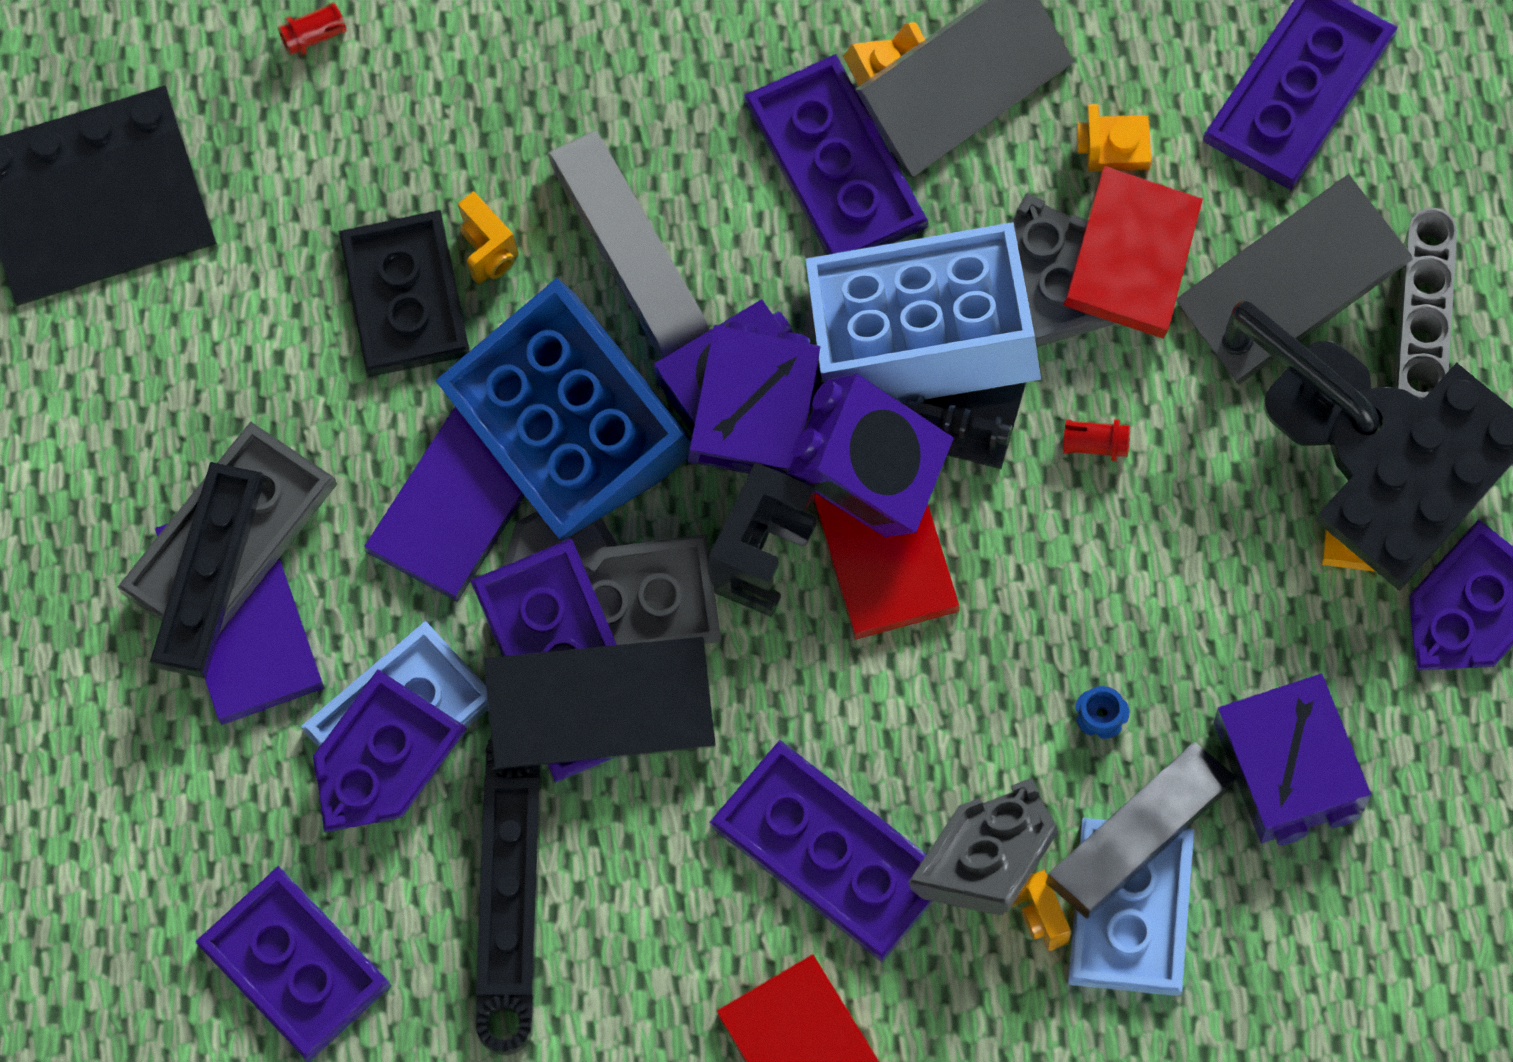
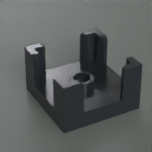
[709,462,816,618]

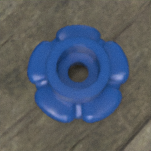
[1075,686,1130,739]

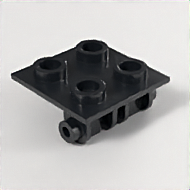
[905,382,1027,470]

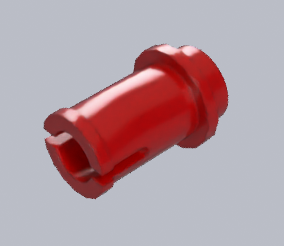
[278,2,347,56]
[1063,419,1131,461]

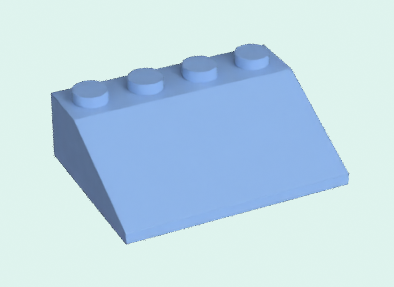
[806,222,1041,404]

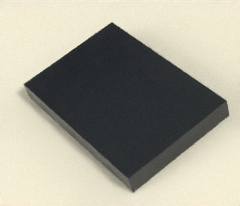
[339,210,470,377]

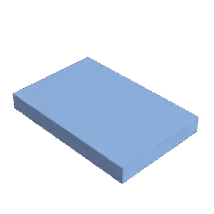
[301,621,488,748]
[1068,818,1194,996]

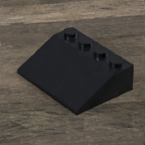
[0,85,217,306]

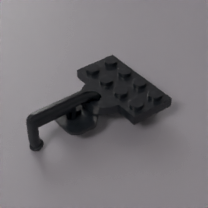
[1222,300,1513,591]

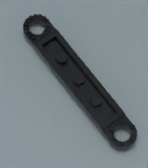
[475,737,542,1055]

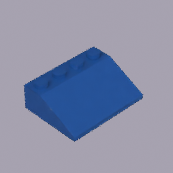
[435,278,692,541]

